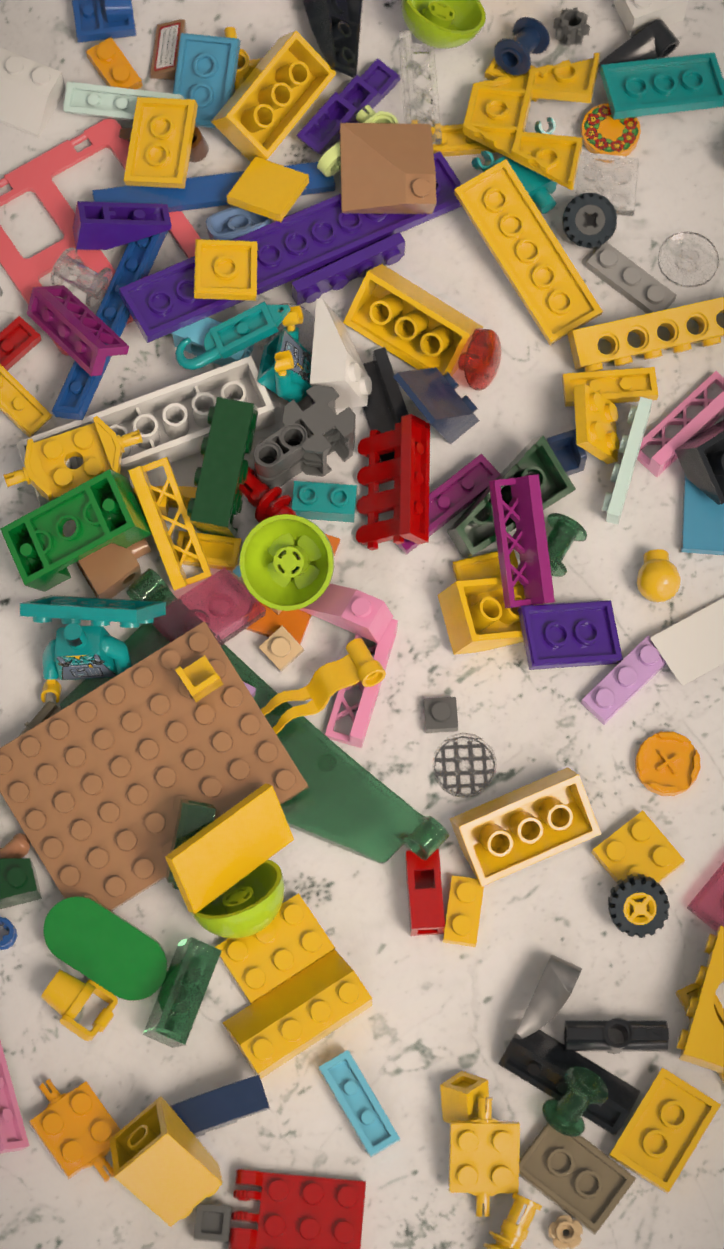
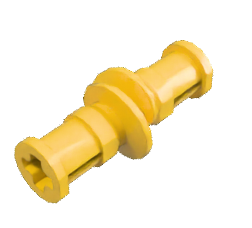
[483,1193,542,1249]

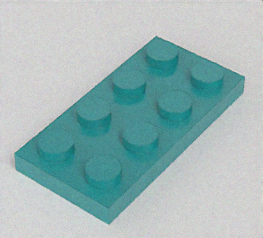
[600,52,724,119]
[20,595,166,628]

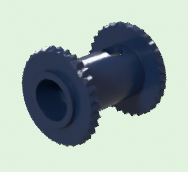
[494,17,550,76]

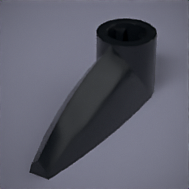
[597,19,680,74]

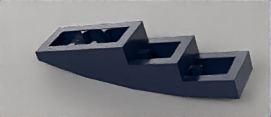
[170,1075,270,1137]

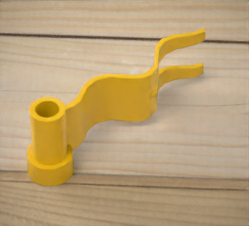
[261,638,386,734]

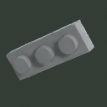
[586,242,677,314]

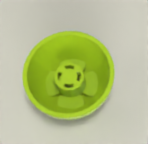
[401,0,486,49]
[240,514,334,611]
[190,859,284,938]

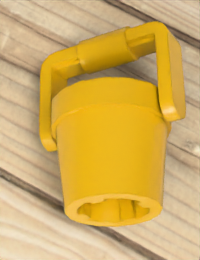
[40,969,118,1041]

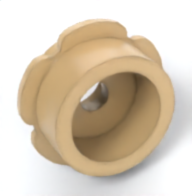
[549,1215,583,1249]

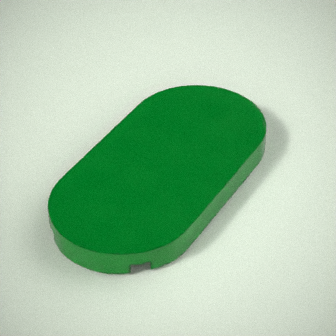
[43,896,168,1001]

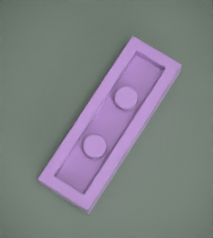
[581,636,667,725]

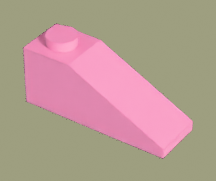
[299,584,393,644]

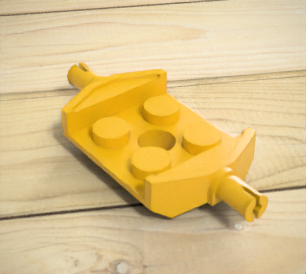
[3,416,143,501]

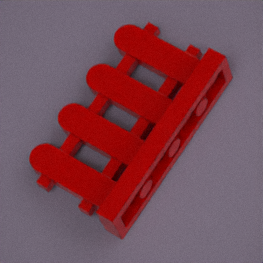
[356,414,430,550]

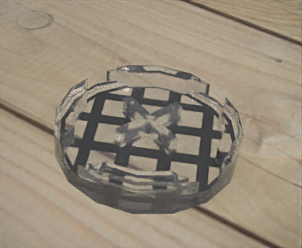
[432,733,497,798]

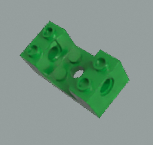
[0,469,152,592]

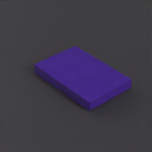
[518,600,623,670]

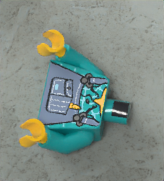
[257,306,312,403]
[41,623,132,703]

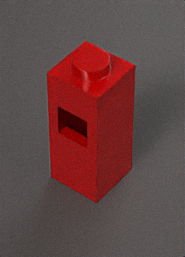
[405,845,445,936]

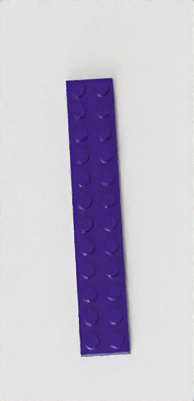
[119,151,462,343]

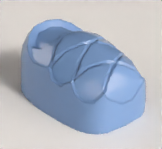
[206,206,272,240]

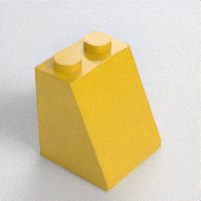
[109,1096,223,1227]

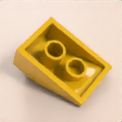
[437,577,544,655]

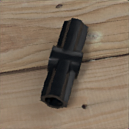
[564,1018,669,1054]

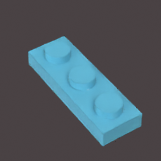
[319,1050,400,1158]

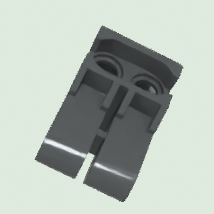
[254,385,356,489]

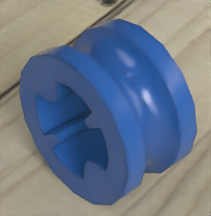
[0,917,17,950]

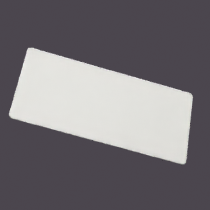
[651,598,724,685]

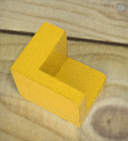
[175,655,224,702]
[440,1071,489,1123]

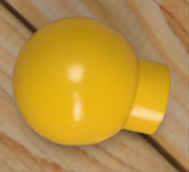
[636,549,681,602]

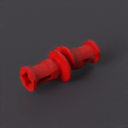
[239,466,297,523]

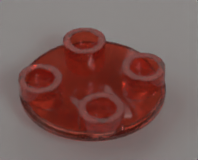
[458,328,501,390]

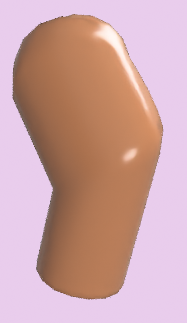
[0,833,30,858]

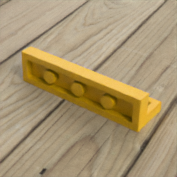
[128,457,213,591]

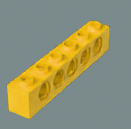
[567,297,724,372]

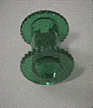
[547,513,587,577]
[542,1066,609,1137]

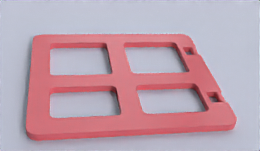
[0,119,201,356]

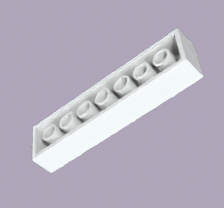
[16,356,275,507]

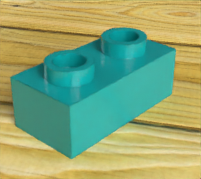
[292,481,357,523]

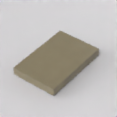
[519,1114,636,1235]

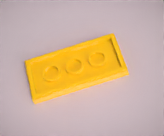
[165,783,294,914]

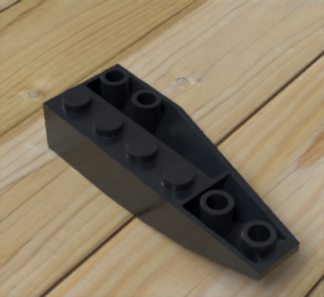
[303,0,363,78]

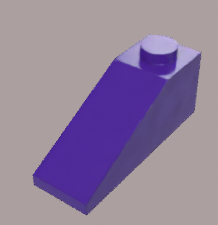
[73,201,172,250]

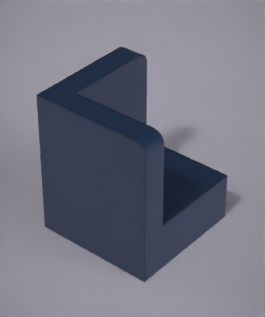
[546,429,587,476]

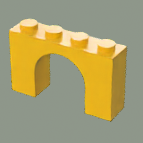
[676,926,724,1074]

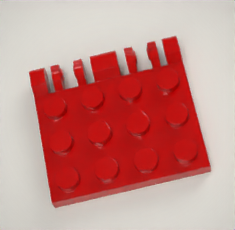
[228,1169,366,1249]

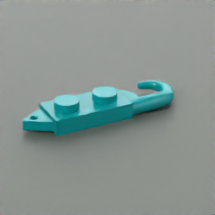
[175,301,291,370]

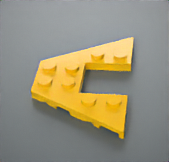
[463,53,600,190]

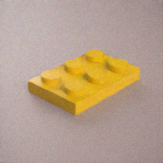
[123,97,198,189]
[215,893,335,1004]
[609,1067,721,1194]

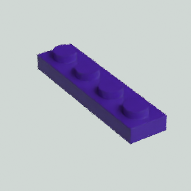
[291,232,405,306]

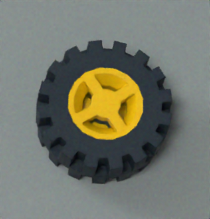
[608,874,670,938]

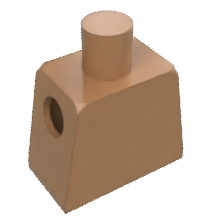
[76,538,151,599]

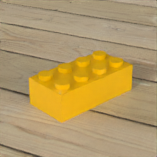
[211,31,337,162]

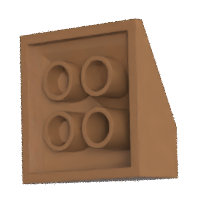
[340,123,436,214]

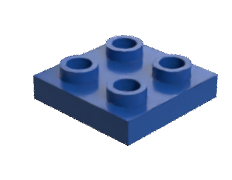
[72,0,136,43]

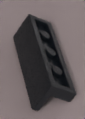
[362,347,409,462]
[498,1030,640,1136]

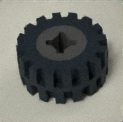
[562,193,617,248]

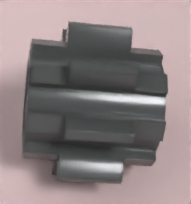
[553,7,590,46]

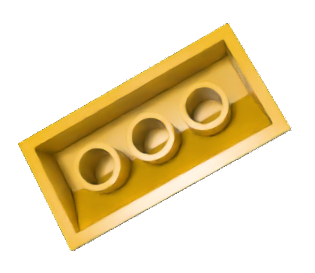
[343,264,483,376]
[449,767,601,887]
[223,950,373,1079]

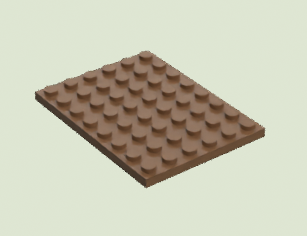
[0,621,309,911]

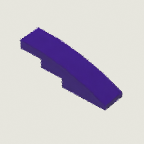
[296,58,400,155]

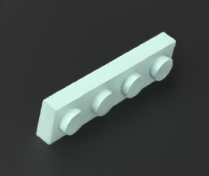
[63,81,184,121]
[602,397,652,525]

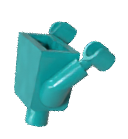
[471,117,557,214]

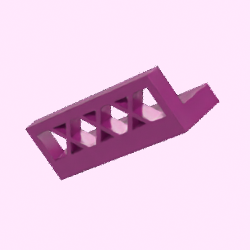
[27,285,129,376]
[489,474,555,608]

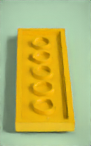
[454,159,603,345]

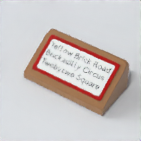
[150,19,186,80]

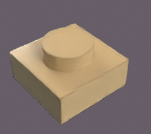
[259,626,305,672]

